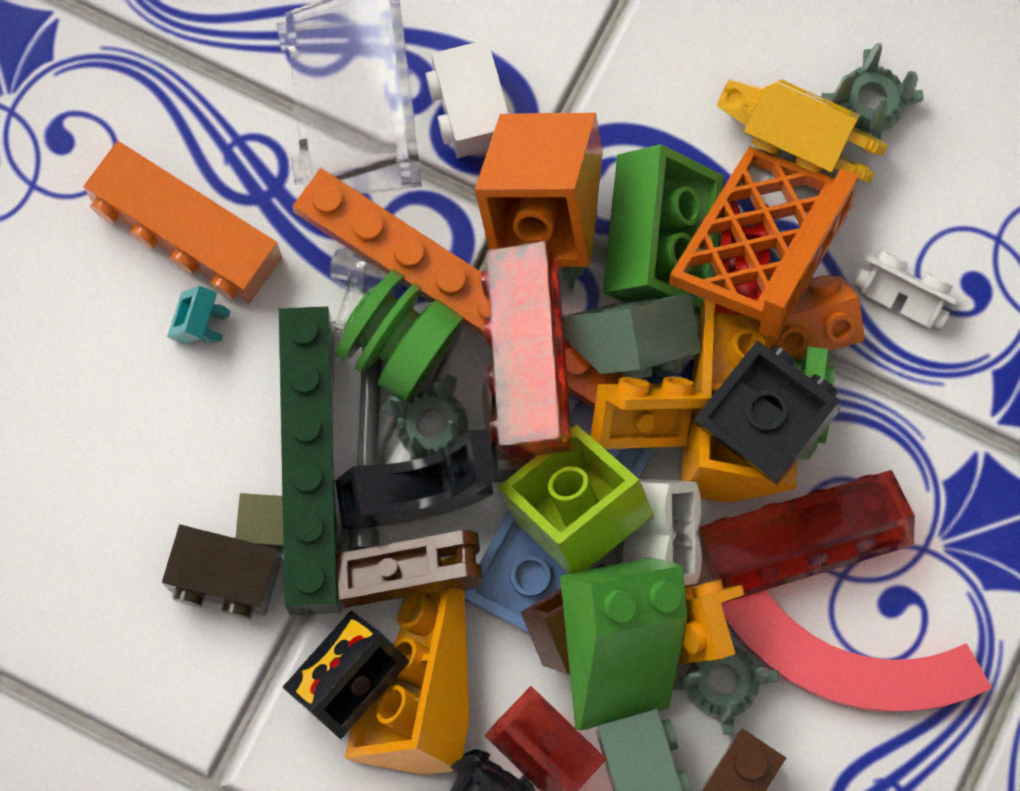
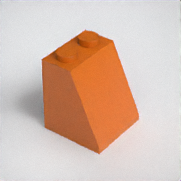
[475,112,603,267]

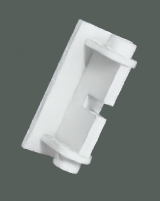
[853,250,958,329]

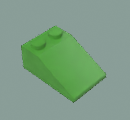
[560,557,687,731]

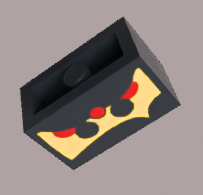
[282,610,410,740]

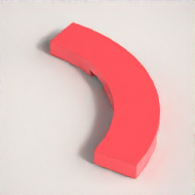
[721,578,992,713]

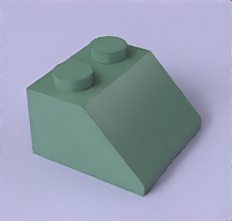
[552,294,701,379]

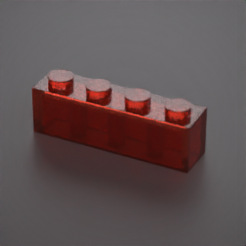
[481,241,573,459]
[699,470,915,603]

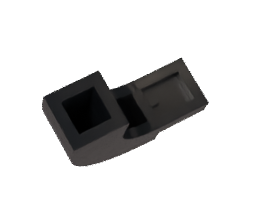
[335,430,498,529]

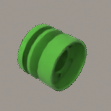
[334,269,464,404]

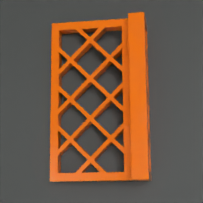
[669,146,859,340]

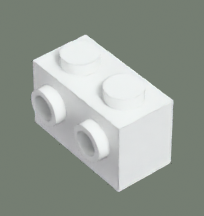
[425,39,509,158]

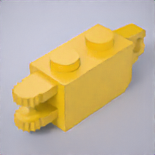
[717,79,889,183]

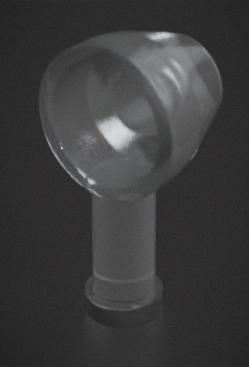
[330,248,381,335]

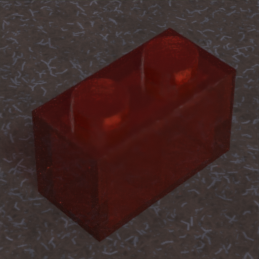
[484,686,607,791]

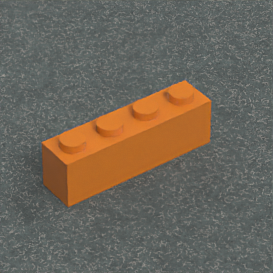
[83,140,283,303]

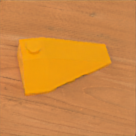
[345,556,470,775]

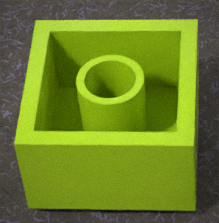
[498,424,654,574]

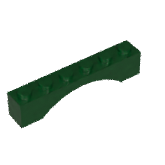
[278,306,341,615]

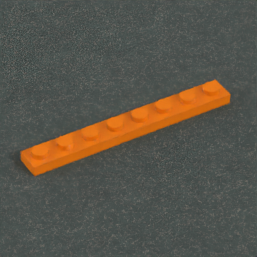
[292,168,651,409]

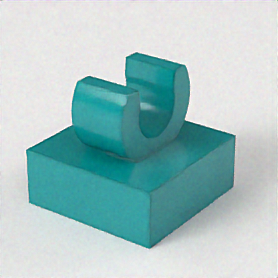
[167,286,230,344]

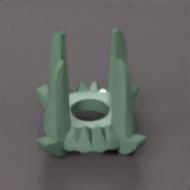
[821,43,924,140]
[382,374,469,461]
[673,646,778,735]

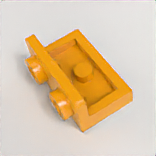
[591,377,710,449]
[678,579,745,664]

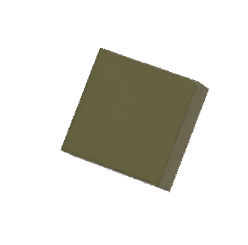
[235,493,283,548]

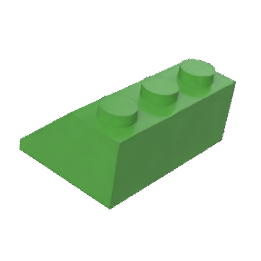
[603,144,724,314]

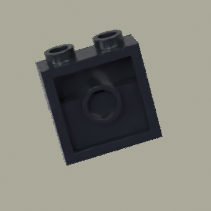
[694,340,840,485]

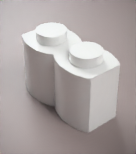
[623,479,702,585]

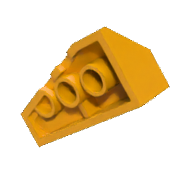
[681,298,797,503]

